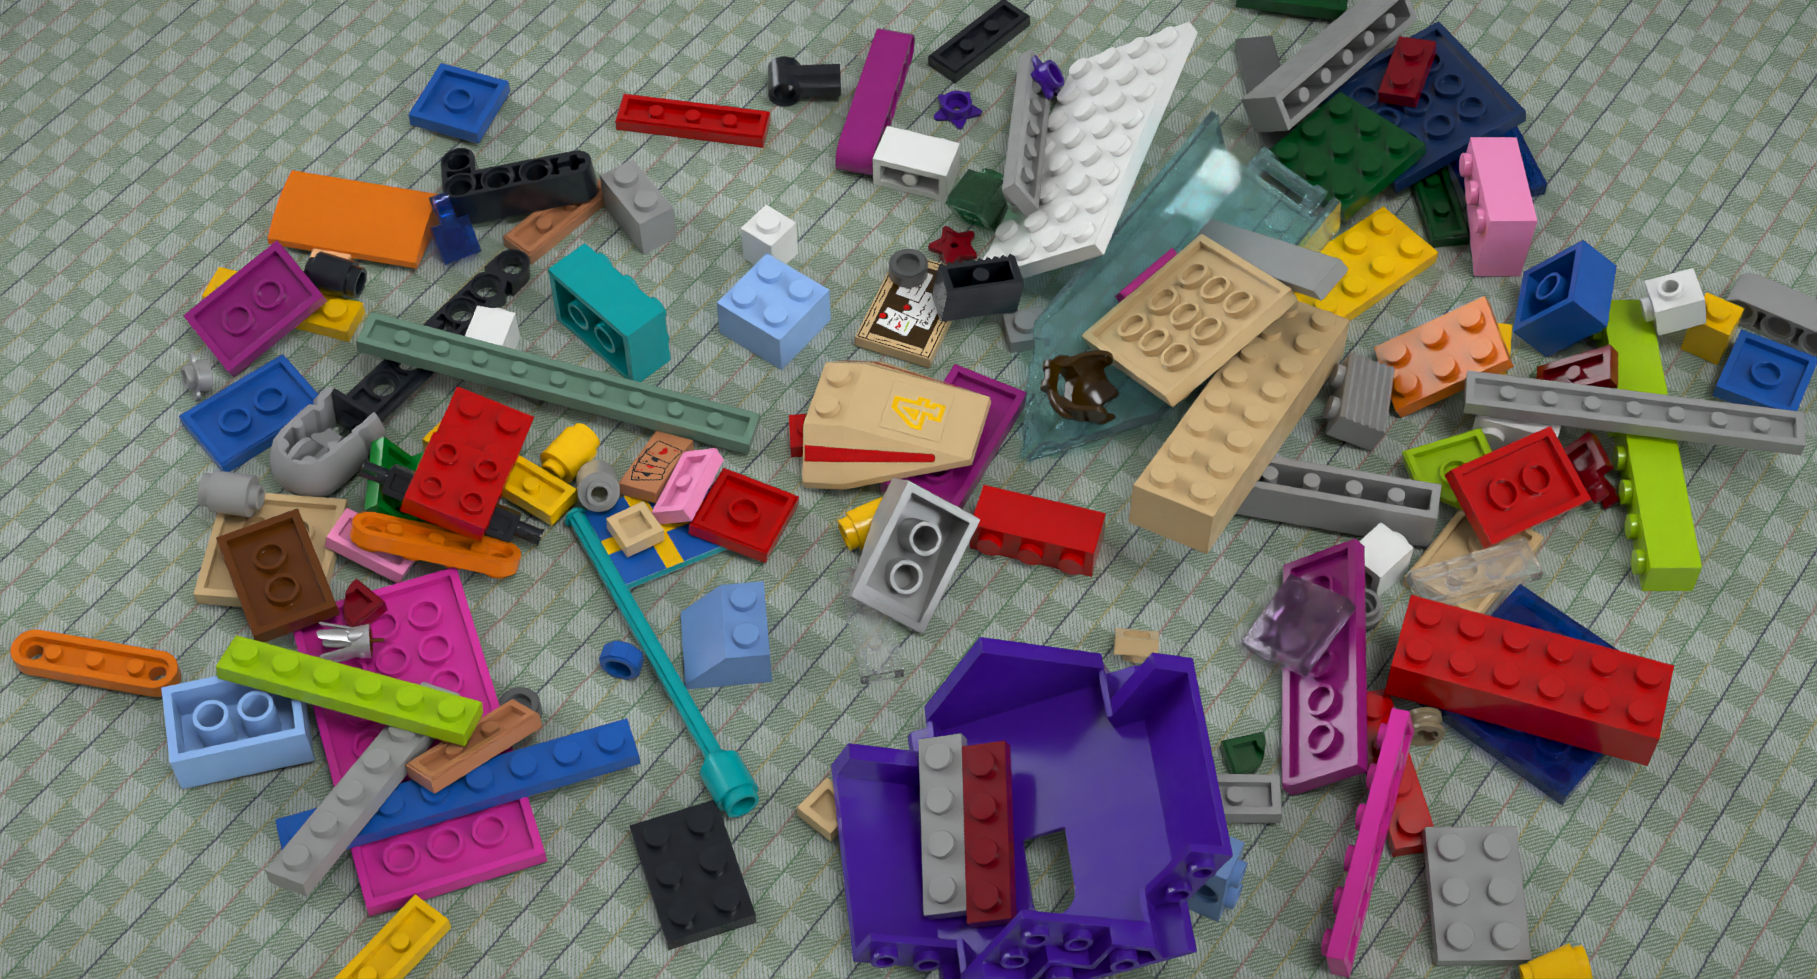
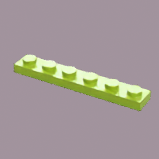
[215,635,483,746]

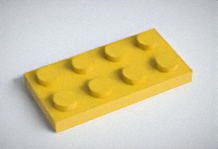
[1293,206,1439,321]

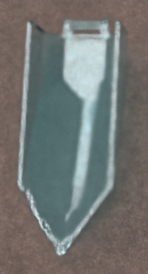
[1021,111,1341,461]

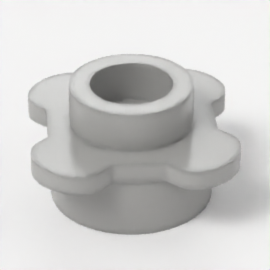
[181,352,213,401]

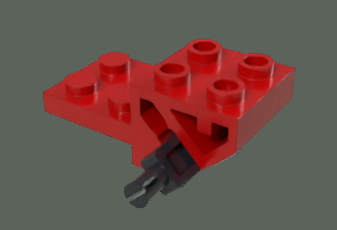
[359,386,545,546]

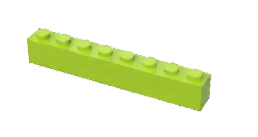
[1590,300,1702,591]

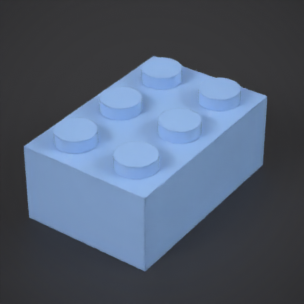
[161,676,315,789]

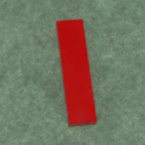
[615,94,771,148]

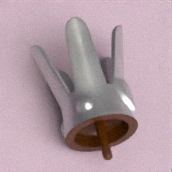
[316,622,385,663]

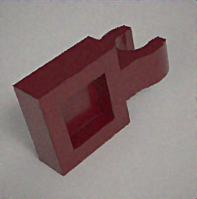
[1564,431,1620,510]

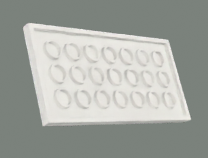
[983,22,1198,278]

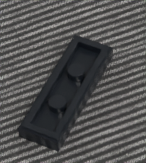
[928,0,1030,83]

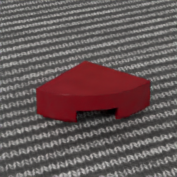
[343,578,388,627]

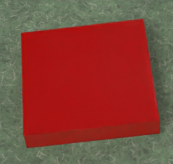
[688,468,800,563]

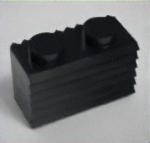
[932,254,1024,322]

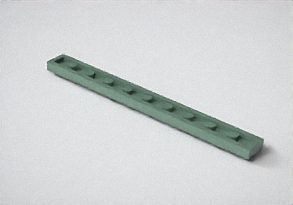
[356,312,760,454]

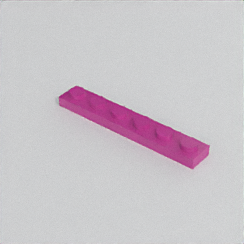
[1321,708,1414,978]

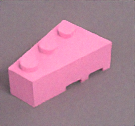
[1459,137,1538,276]

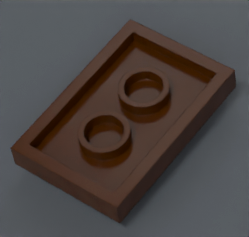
[216,508,340,643]

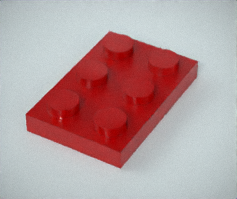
[1444,426,1591,550]

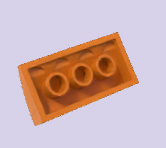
[267,170,442,269]

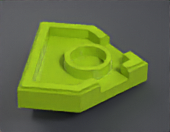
[1402,428,1492,510]

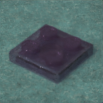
[1241,574,1357,677]

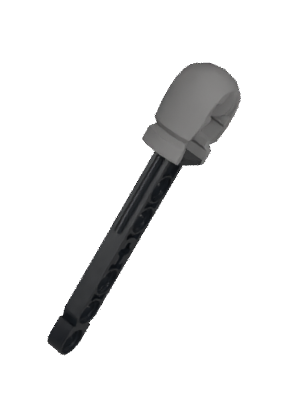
[269,249,531,497]

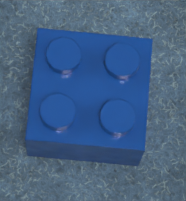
[1513,240,1617,357]

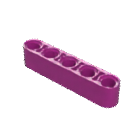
[835,28,915,176]

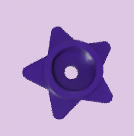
[1031,55,1064,100]
[934,90,982,130]

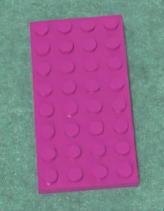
[293,567,547,917]

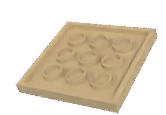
[1081,234,1298,407]

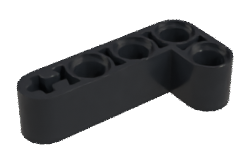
[441,148,599,225]

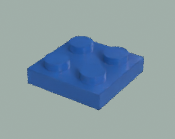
[408,63,510,144]
[1712,329,1817,411]

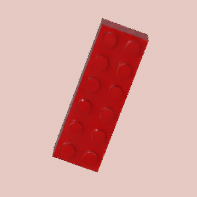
[1384,595,1675,766]

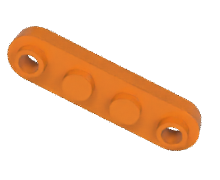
[349,512,521,579]
[10,629,181,697]

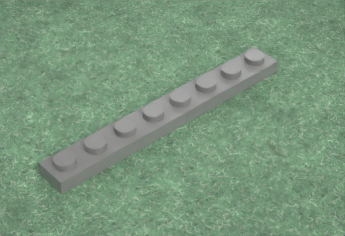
[1463,370,1806,455]

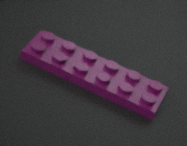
[1282,538,1368,796]

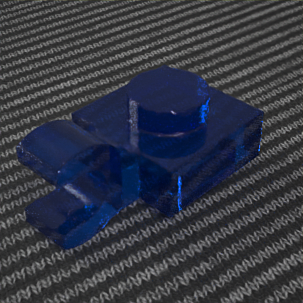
[429,192,482,265]

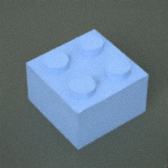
[717,253,831,370]

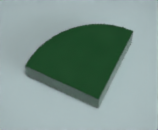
[1220,731,1266,774]

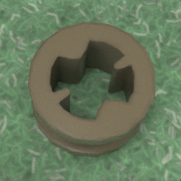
[1410,707,1445,746]

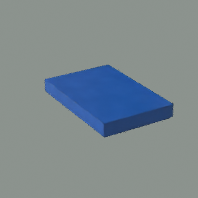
[179,354,319,472]

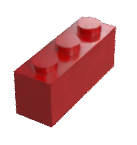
[970,485,1106,577]

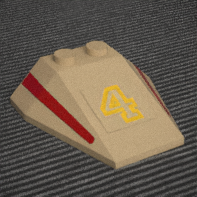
[802,360,991,490]

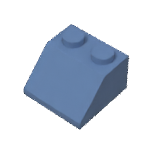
[681,581,772,689]

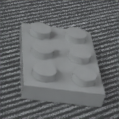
[1422,826,1532,966]

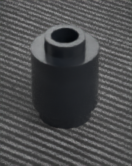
[304,251,367,300]

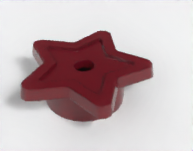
[928,226,977,265]

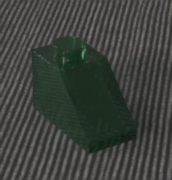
[945,168,1007,233]

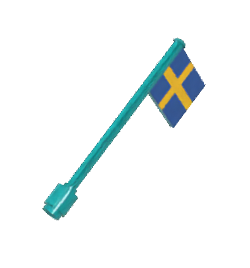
[564,487,759,818]

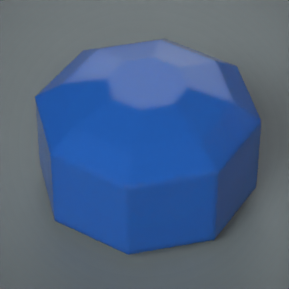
[599,640,644,680]

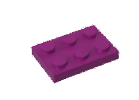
[183,240,328,377]

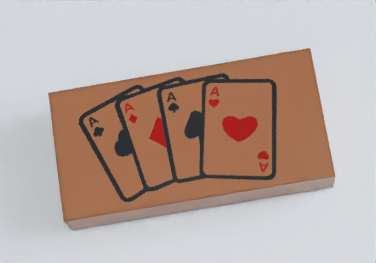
[619,431,694,503]

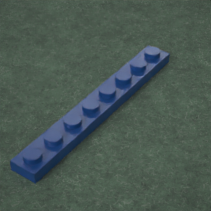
[275,718,640,850]

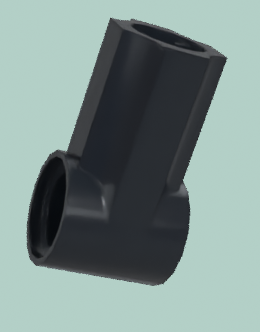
[768,56,841,107]

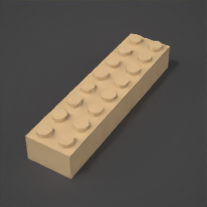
[1129,301,1350,554]

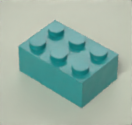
[548,243,671,382]

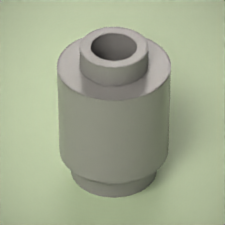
[576,460,620,512]
[198,470,265,517]

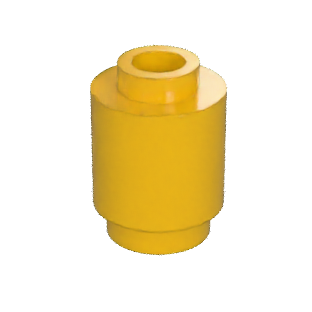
[540,423,600,483]
[837,497,883,551]

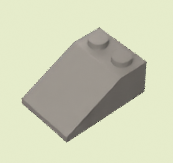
[848,478,980,634]

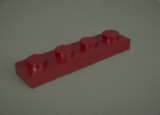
[962,740,1017,928]

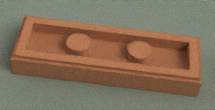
[503,179,604,265]
[405,699,543,794]

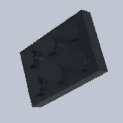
[629,800,757,950]

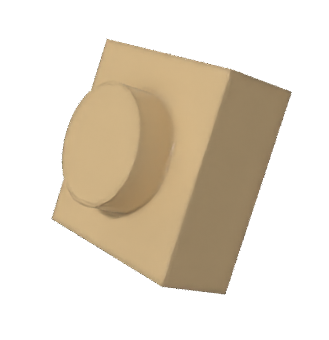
[606,501,665,557]
[1114,628,1159,663]
[797,778,839,842]

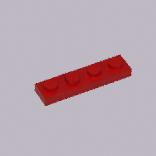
[1366,689,1434,857]

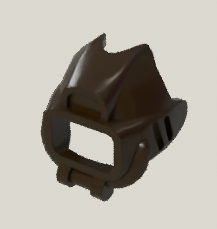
[1040,350,1119,425]

